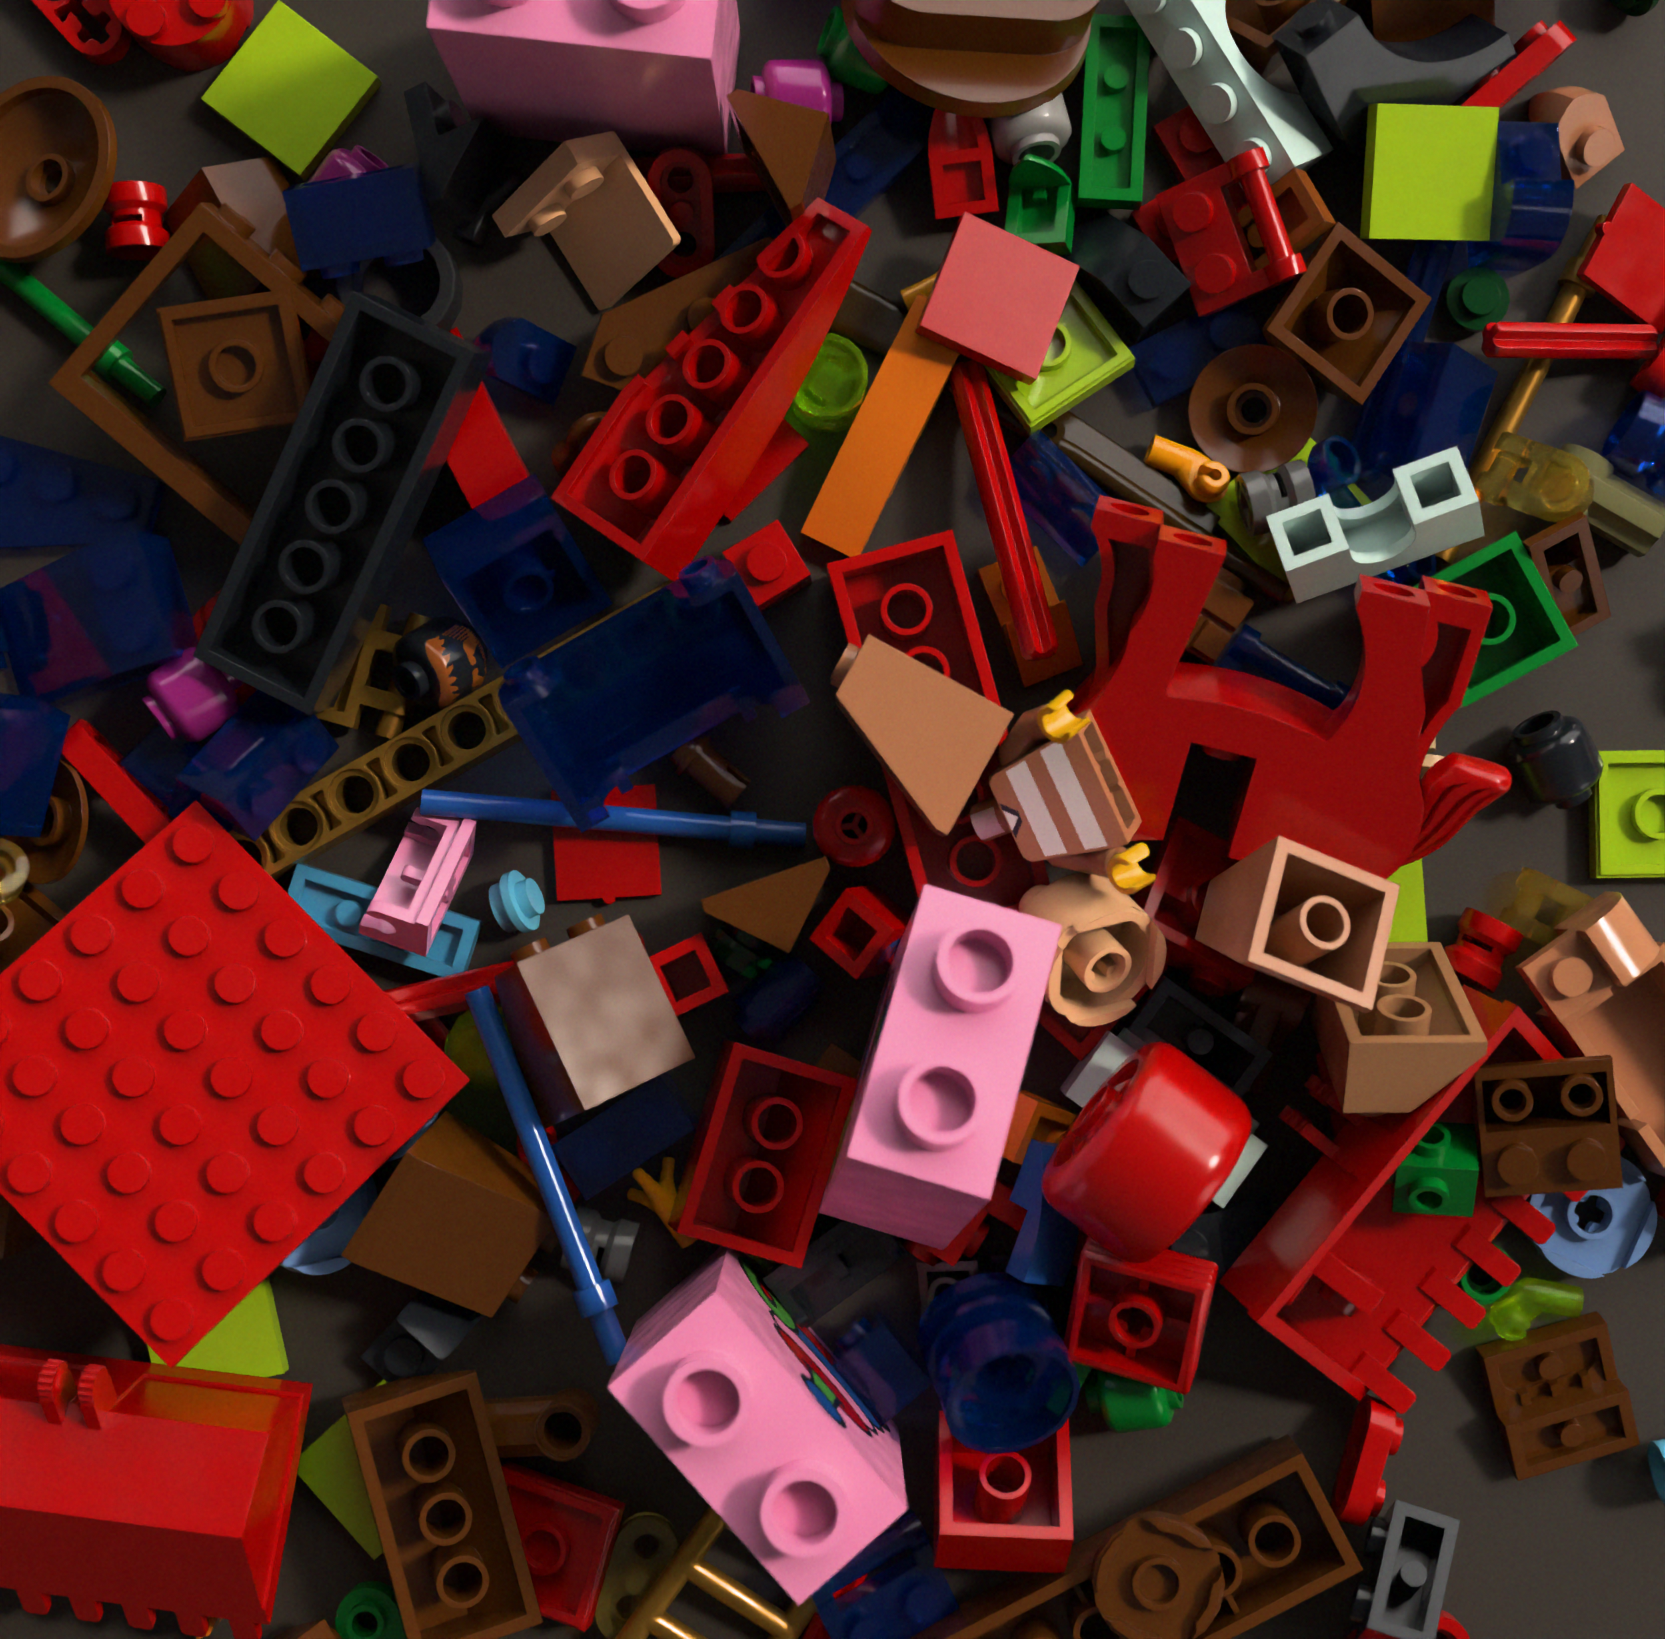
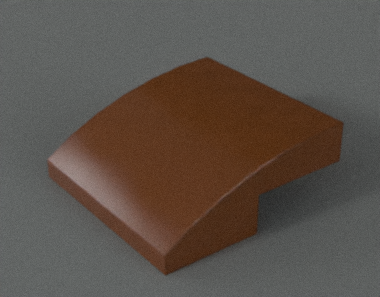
[1475,1311,1640,1481]

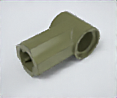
[1531,443,1665,558]

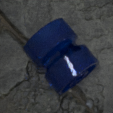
[1599,389,1665,498]

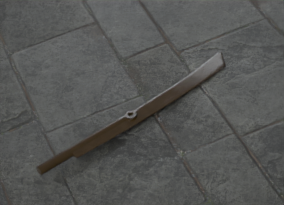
[829,279,1290,606]

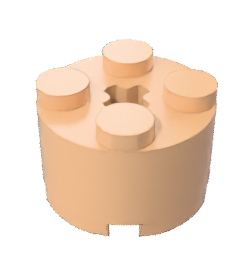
[1019,872,1166,1027]

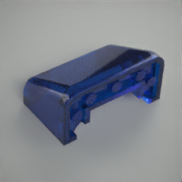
[498,556,810,833]

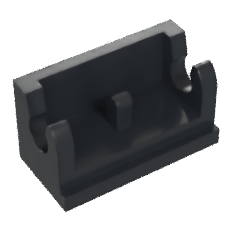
[762,1218,909,1328]

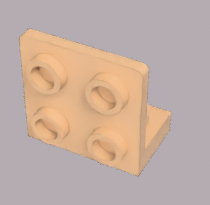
[492,130,681,310]

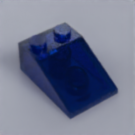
[0,530,199,715]

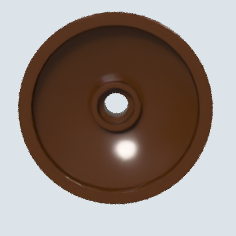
[0,75,118,263]

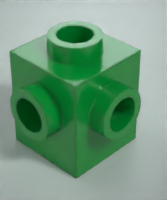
[1384,1122,1479,1217]

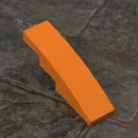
[801,293,960,557]

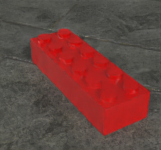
[827,529,1050,912]

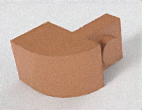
[1515,891,1660,1023]

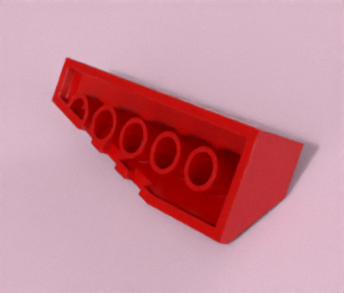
[550,197,872,584]

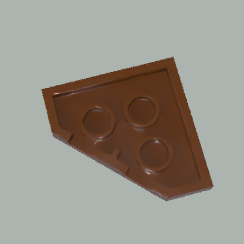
[579,237,775,391]

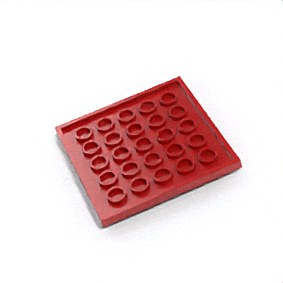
[0,800,470,1369]

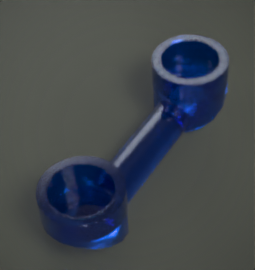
[1307,435,1436,587]

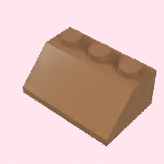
[1306,942,1488,1117]

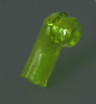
[1489,1277,1584,1341]

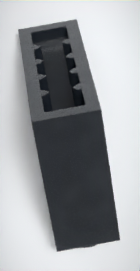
[1272,0,1516,175]

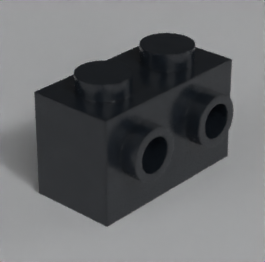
[1349,1499,1461,1639]

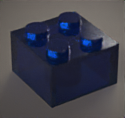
[423,473,613,669]

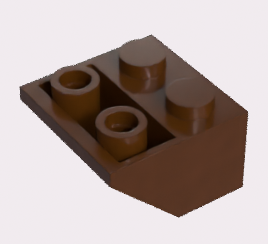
[1472,1055,1623,1197]

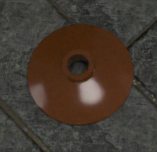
[1188,344,1318,473]
[3,756,89,884]

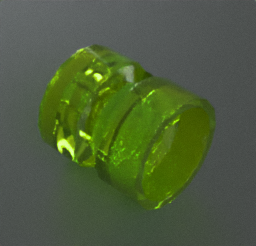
[790,334,868,433]

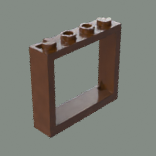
[48,202,346,546]

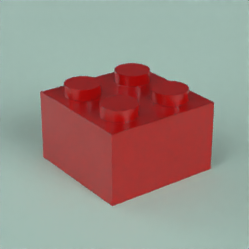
[933,1411,1074,1573]

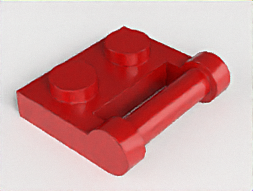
[1155,147,1308,317]

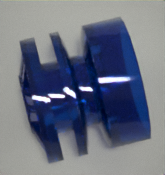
[917,1272,1081,1454]

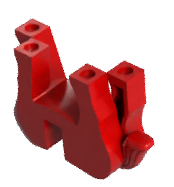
[1066,495,1512,879]

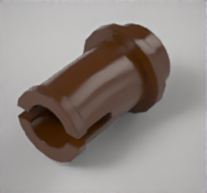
[669,731,752,811]

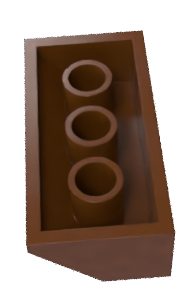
[341,1370,543,1639]

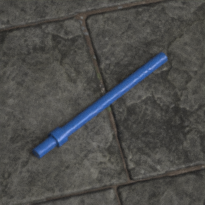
[420,789,806,850]
[464,985,627,1366]

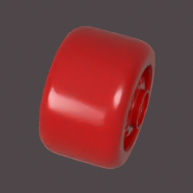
[1041,1041,1252,1264]

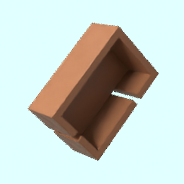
[1535,942,1665,1177]

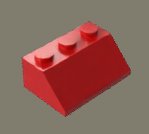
[668,1039,858,1269]

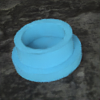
[489,870,545,933]

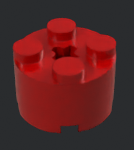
[109,0,254,71]

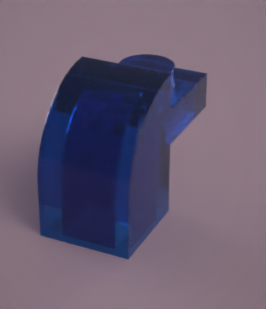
[1467,121,1574,271]

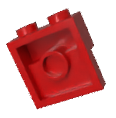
[1133,816,1256,998]

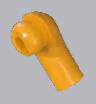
[1143,435,1230,503]

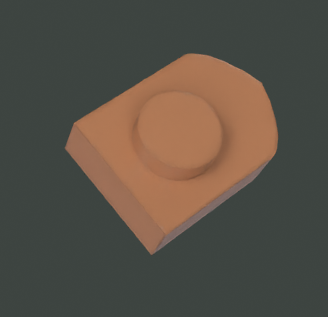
[1528,86,1625,190]

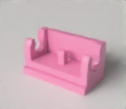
[359,807,477,957]

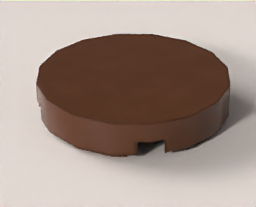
[1090,1511,1225,1639]

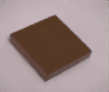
[156,288,311,442]

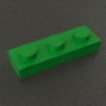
[1076,14,1150,210]

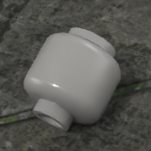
[984,93,1072,166]

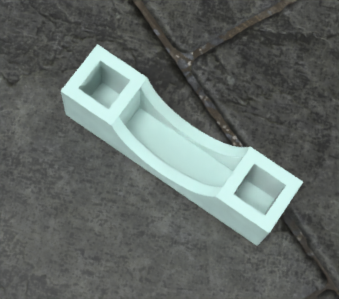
[1124,0,1334,190]

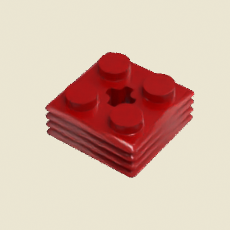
[1061,1237,1218,1395]

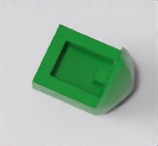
[1005,154,1077,255]

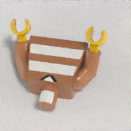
[970,690,1156,895]

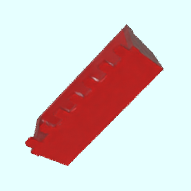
[1219,985,1625,1414]
[0,1344,313,1639]

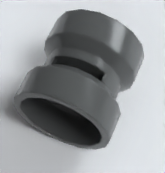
[1235,460,1316,537]
[560,1205,641,1286]

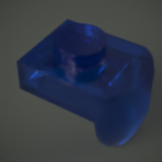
[473,317,577,405]

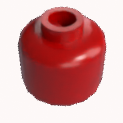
[813,785,896,868]

